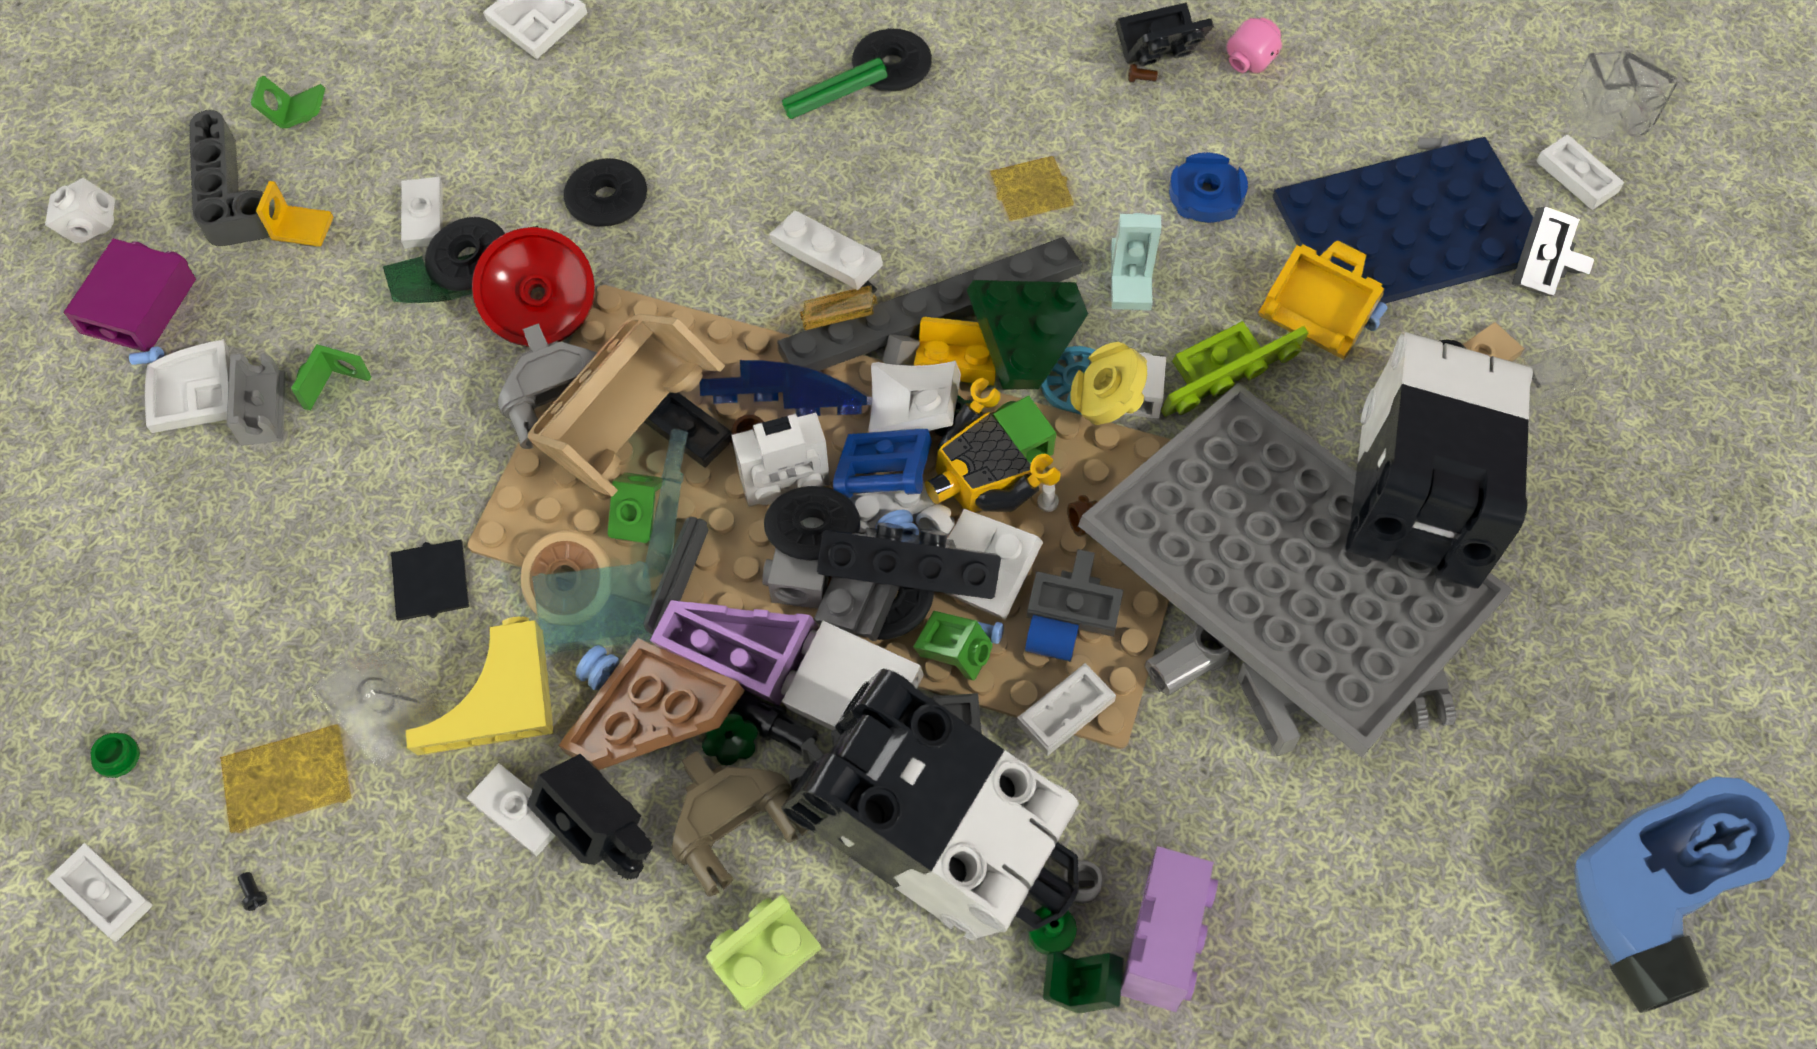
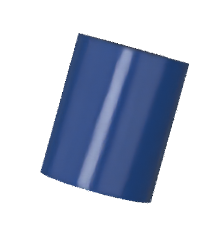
[1025,615,1079,662]

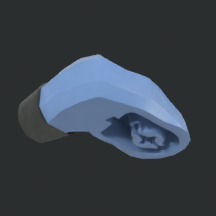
[1574,777,1790,1013]

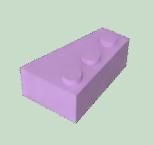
[650,600,819,705]
[1121,846,1218,1012]

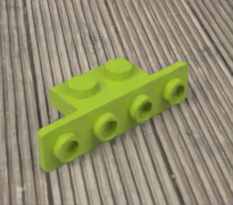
[1161,321,1309,417]

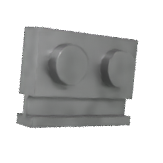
[814,577,899,642]

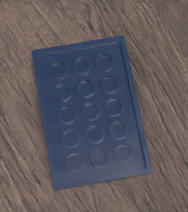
[1272,136,1533,304]

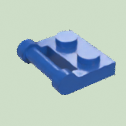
[833,428,932,498]

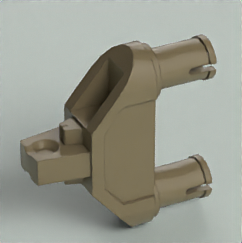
[671,751,809,897]

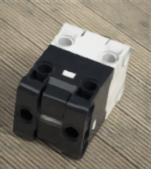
[1345,331,1533,589]
[781,669,1079,941]

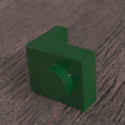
[1043,951,1124,1013]

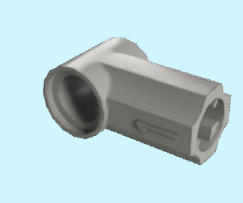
[1145,624,1230,697]

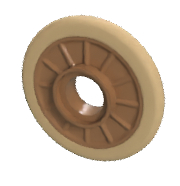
[521,530,613,626]

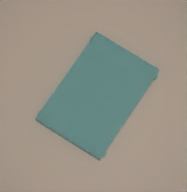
[532,561,653,655]

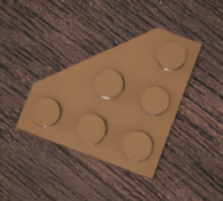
[558,638,744,770]

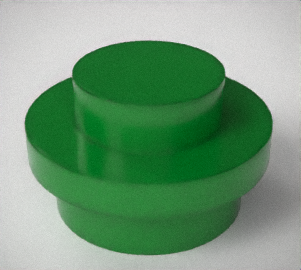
[91,733,140,778]

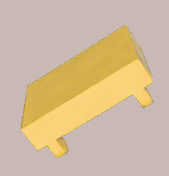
[1258,240,1384,360]

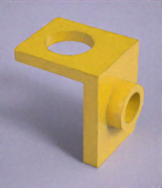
[256,181,333,247]

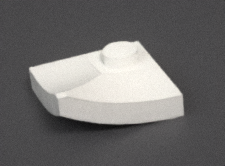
[483,0,587,59]
[145,339,230,433]
[868,361,961,433]
[943,509,1043,620]

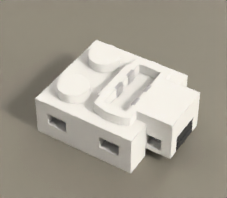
[732,413,830,507]

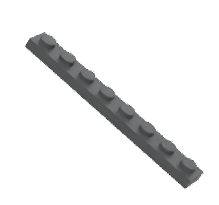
[777,237,1082,380]

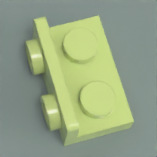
[706,894,822,1011]

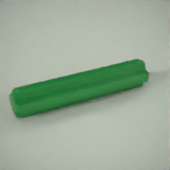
[782,58,887,119]

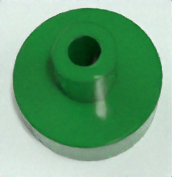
[1028,906,1077,955]

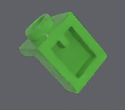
[913,611,993,680]

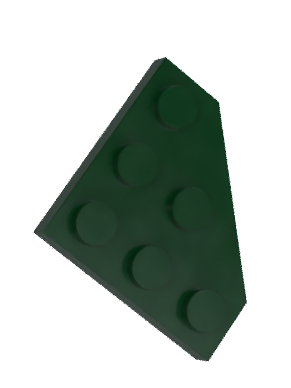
[967,280,1088,390]

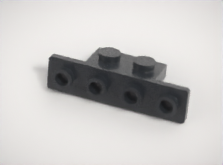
[817,523,1001,599]

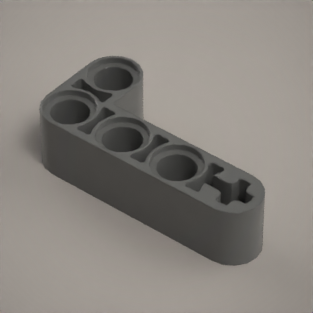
[189,110,274,246]

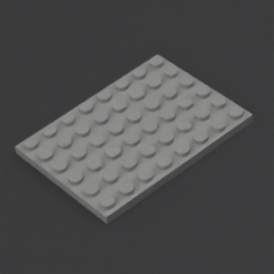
[1078,383,1513,758]

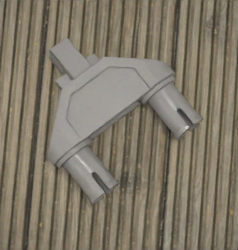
[498,323,597,449]

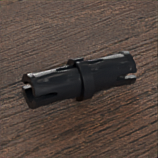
[730,690,819,757]

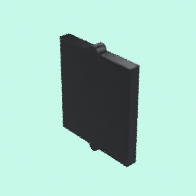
[391,539,469,621]

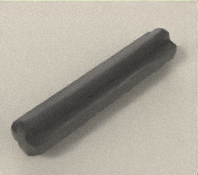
[643,516,708,635]

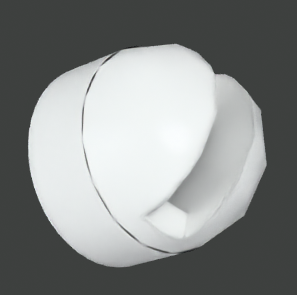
[916,504,954,535]

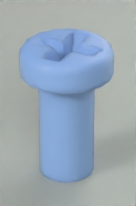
[1365,302,1387,331]
[129,346,165,365]
[977,621,1004,644]

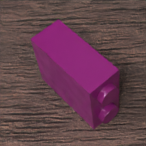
[63,238,196,352]

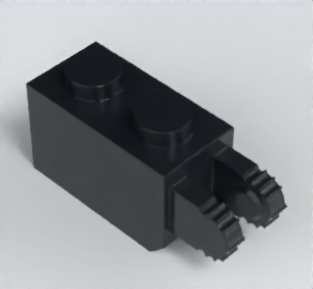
[527,753,653,880]

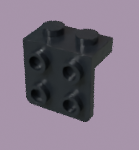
[1115,2,1214,66]

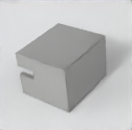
[882,335,920,366]

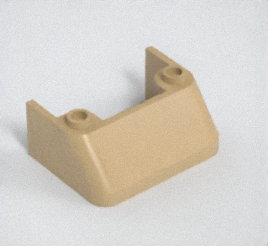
[528,314,725,497]

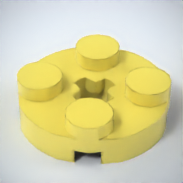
[1070,342,1147,425]

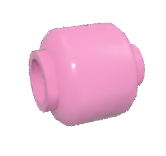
[1226,17,1282,73]

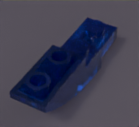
[699,360,872,417]

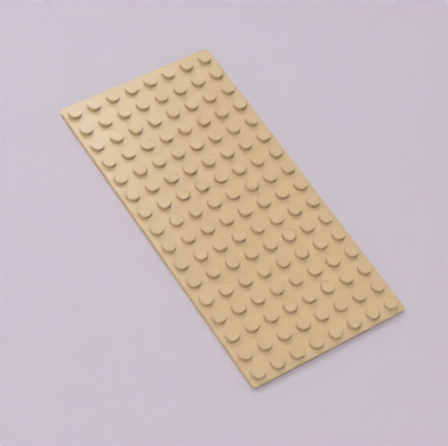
[468,285,1172,749]

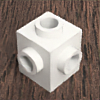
[45,178,115,243]

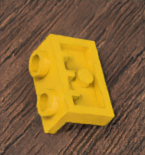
[914,317,996,385]

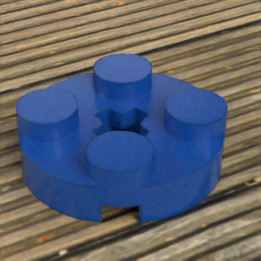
[1169,152,1248,223]

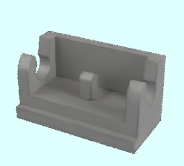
[227,353,286,446]

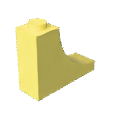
[406,617,553,755]

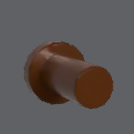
[1128,64,1158,83]

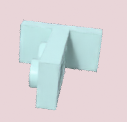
[1111,213,1161,310]

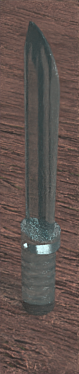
[643,429,688,578]

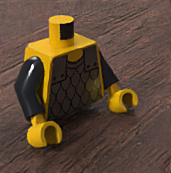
[925,378,1061,512]

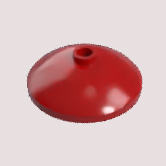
[472,227,595,347]

